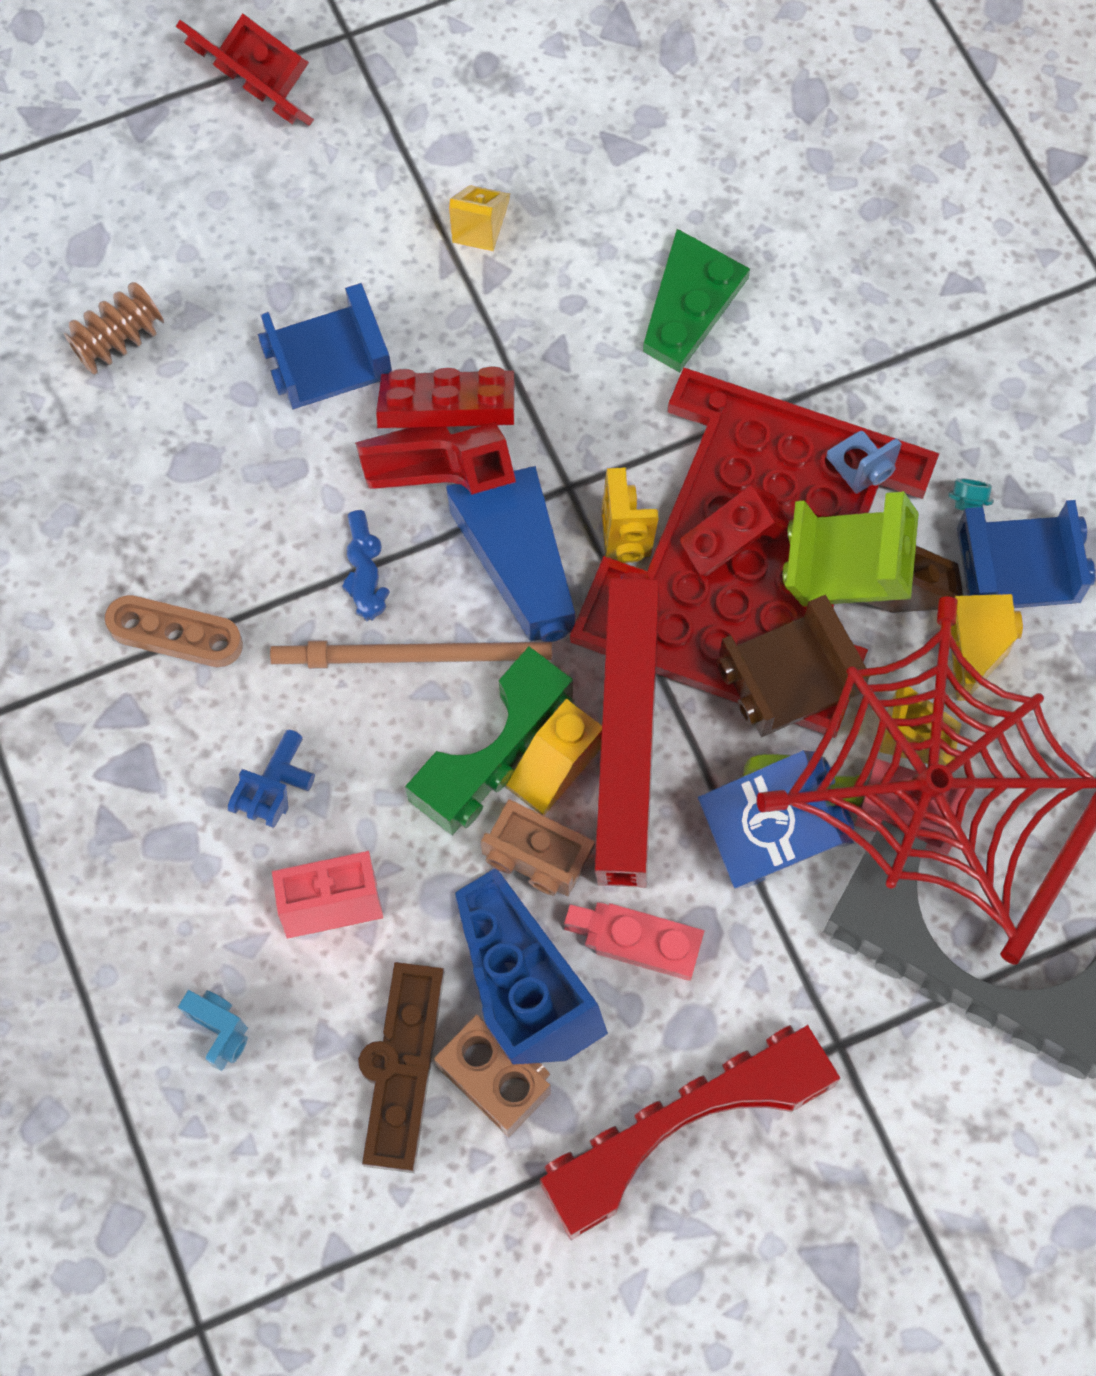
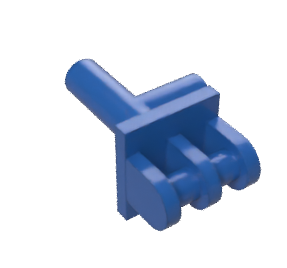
[228,730,315,828]

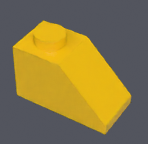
[951,594,1023,701]
[506,699,602,816]

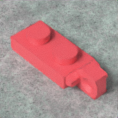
[564,902,705,981]

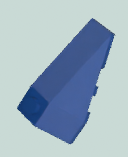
[455,868,608,1065]

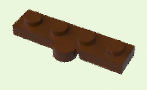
[358,962,445,1174]

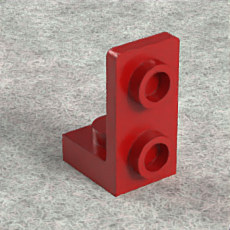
[680,485,790,576]

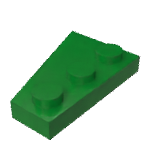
[643,229,750,373]

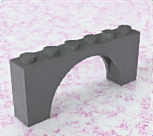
[823,820,1096,1079]

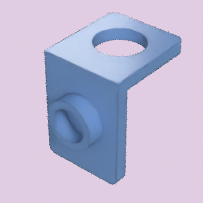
[827,431,902,494]

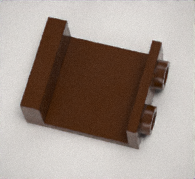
[716,594,870,738]

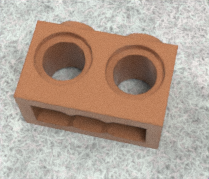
[434,1014,551,1138]

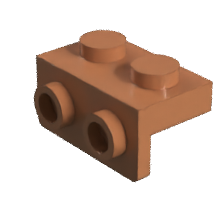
[480,799,595,897]

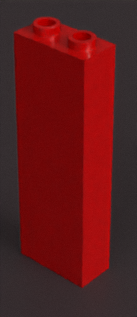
[595,573,659,888]

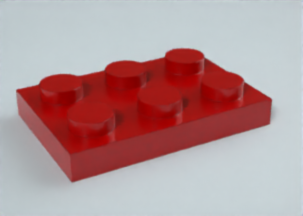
[376,366,515,429]

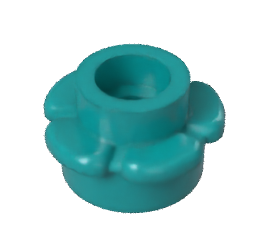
[948,478,994,511]

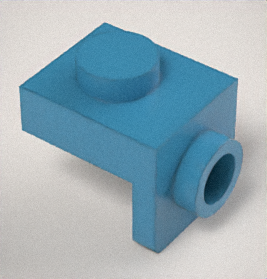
[178,990,248,1071]

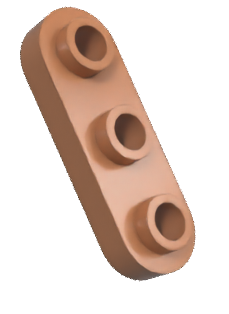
[105,595,243,667]

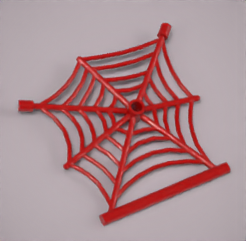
[756,597,1096,965]

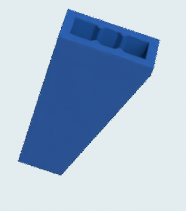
[446,466,575,642]

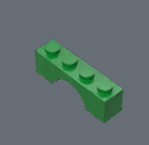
[405,646,575,836]

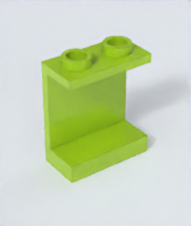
[783,491,919,606]

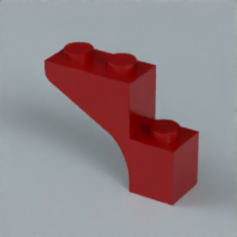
[355,422,516,495]

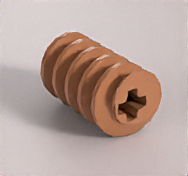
[64,282,164,375]

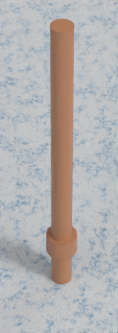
[270,640,552,669]

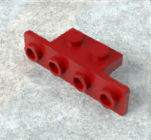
[176,13,314,126]

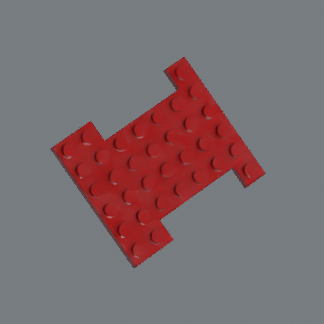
[570,367,940,738]

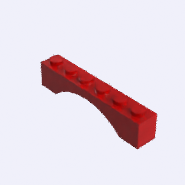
[540,1025,841,1240]

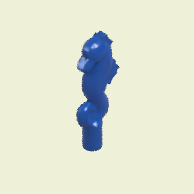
[342,510,390,621]

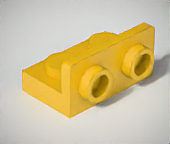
[601,467,659,563]

